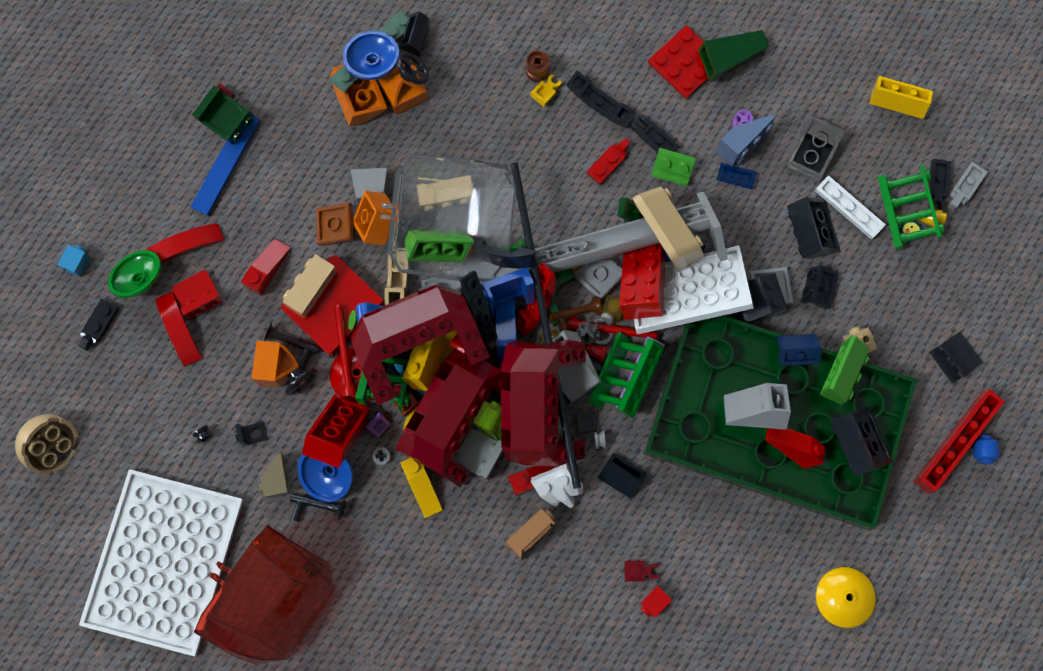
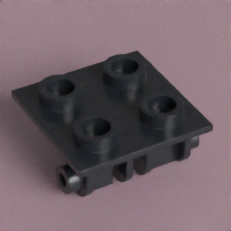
[929,332,983,383]

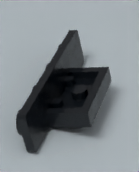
[460,271,498,348]

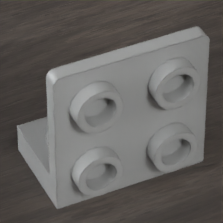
[454,428,503,481]

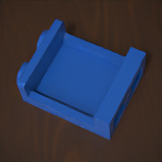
[483,268,535,317]

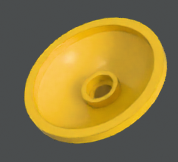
[816,567,876,628]

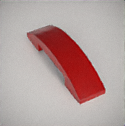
[146,223,224,264]
[515,263,555,337]
[155,291,202,367]

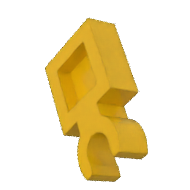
[530,74,561,107]

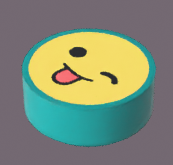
[900,222,921,241]

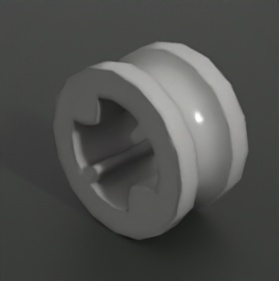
[593,431,606,449]
[373,447,391,465]

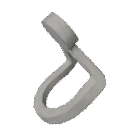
[593,313,615,346]

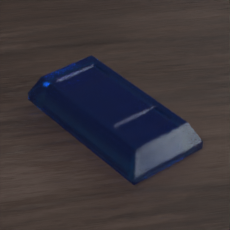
[716,163,757,190]

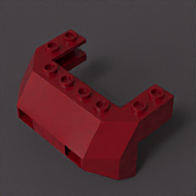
[351,284,490,405]
[501,340,586,467]
[395,348,501,488]

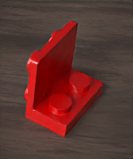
[172,270,223,320]

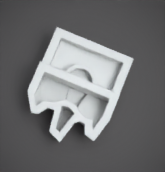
[531,463,583,508]

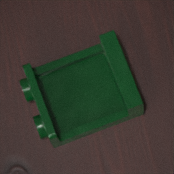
[192,85,254,145]

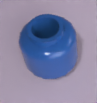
[973,435,1000,464]

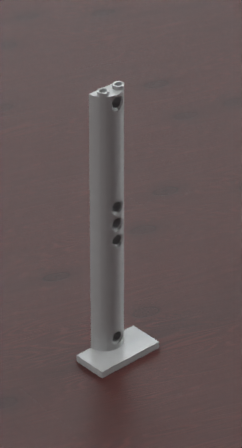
[419,192,728,295]

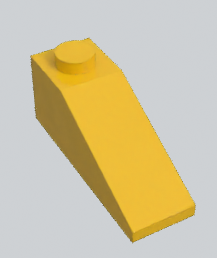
[400,458,443,518]

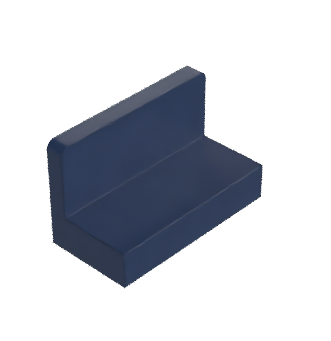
[777,334,821,366]

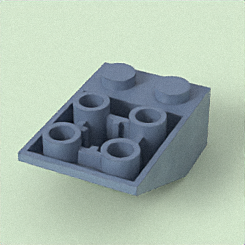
[716,114,776,167]

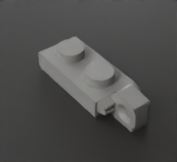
[947,162,987,211]

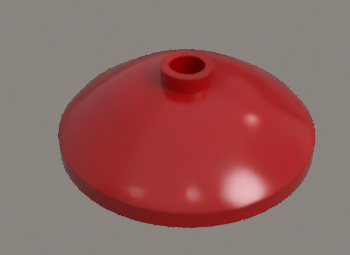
[330,347,387,402]

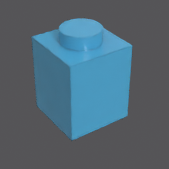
[57,245,90,277]

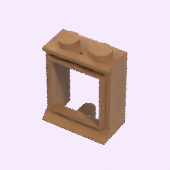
[506,509,555,560]

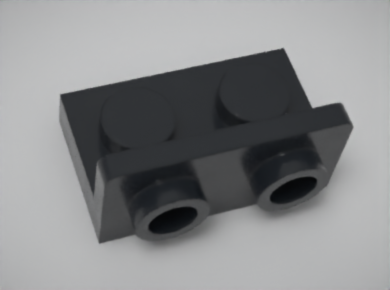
[801,265,839,310]

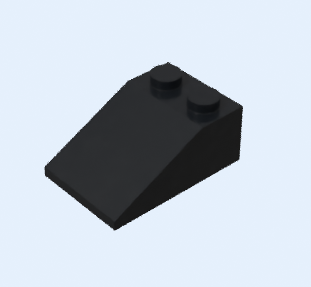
[786,115,846,182]

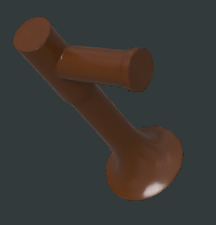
[549,296,602,333]

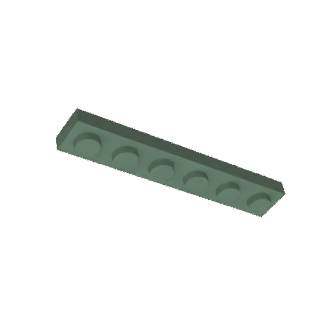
[330,11,409,93]

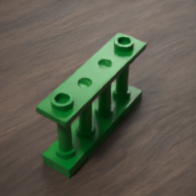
[878,165,945,251]
[588,332,664,418]
[355,348,413,412]

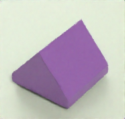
[366,412,391,438]

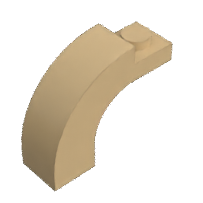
[385,249,408,305]

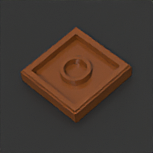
[316,202,354,246]

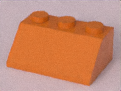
[330,65,387,126]

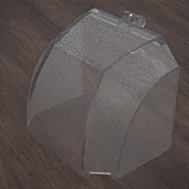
[380,155,517,282]

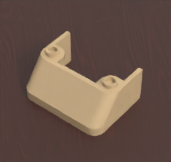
[632,186,704,272]

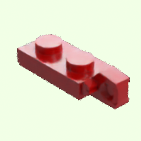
[586,138,630,185]

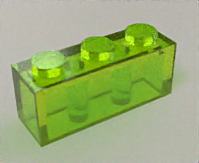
[473,401,501,442]

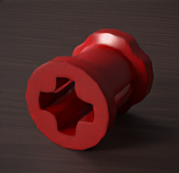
[586,343,608,363]

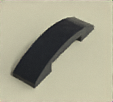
[566,71,637,128]
[468,234,540,269]

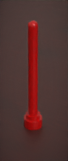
[334,305,357,397]
[567,316,659,339]

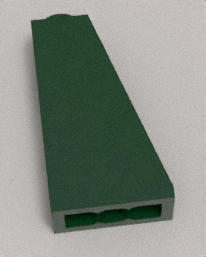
[698,30,769,82]

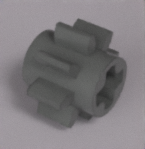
[576,321,600,346]

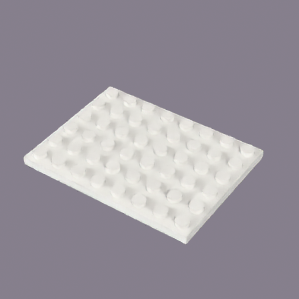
[79,469,244,657]

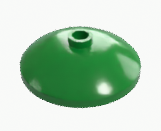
[108,250,162,298]

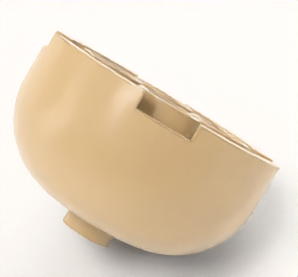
[15,414,79,475]

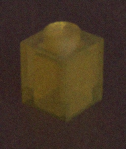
[600,295,622,323]

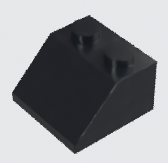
[740,273,788,323]

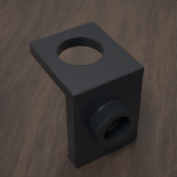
[235,422,267,446]

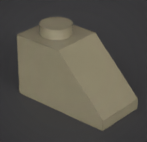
[259,453,290,498]

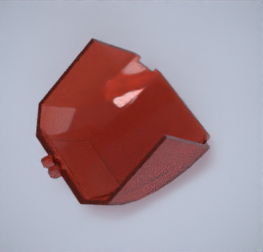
[194,525,335,665]

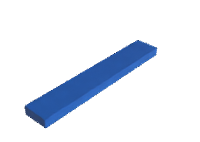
[190,116,260,216]

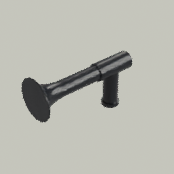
[264,323,319,368]
[290,493,346,522]

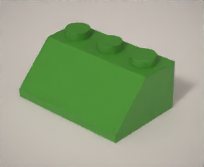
[405,230,474,263]
[820,335,869,405]

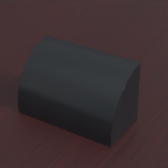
[400,11,430,57]
[598,452,646,499]

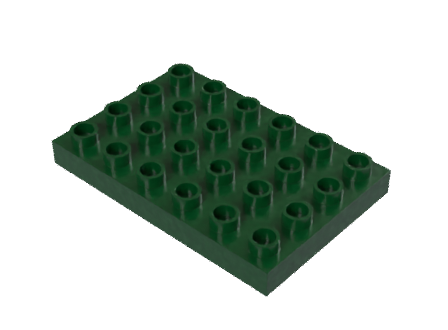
[643,315,917,531]

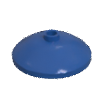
[343,31,400,80]
[298,454,353,502]

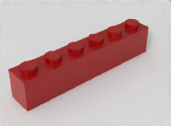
[913,389,1005,494]

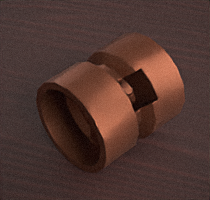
[526,50,550,82]

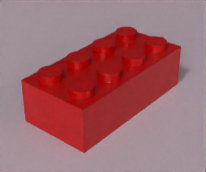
[619,243,666,320]
[302,394,371,468]

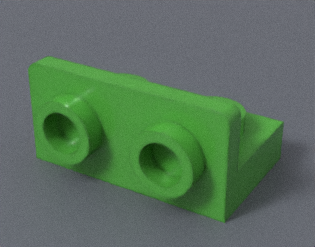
[652,148,695,186]

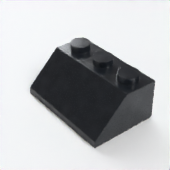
[787,197,841,259]
[831,406,893,477]

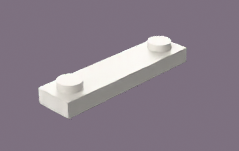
[815,176,886,240]

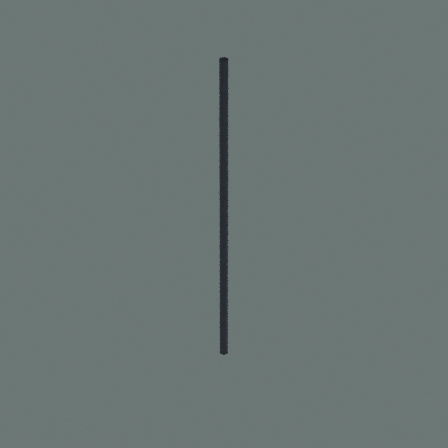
[510,163,581,489]

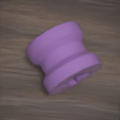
[733,110,753,127]

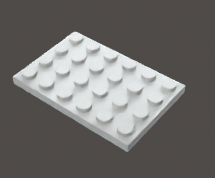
[634,246,753,334]

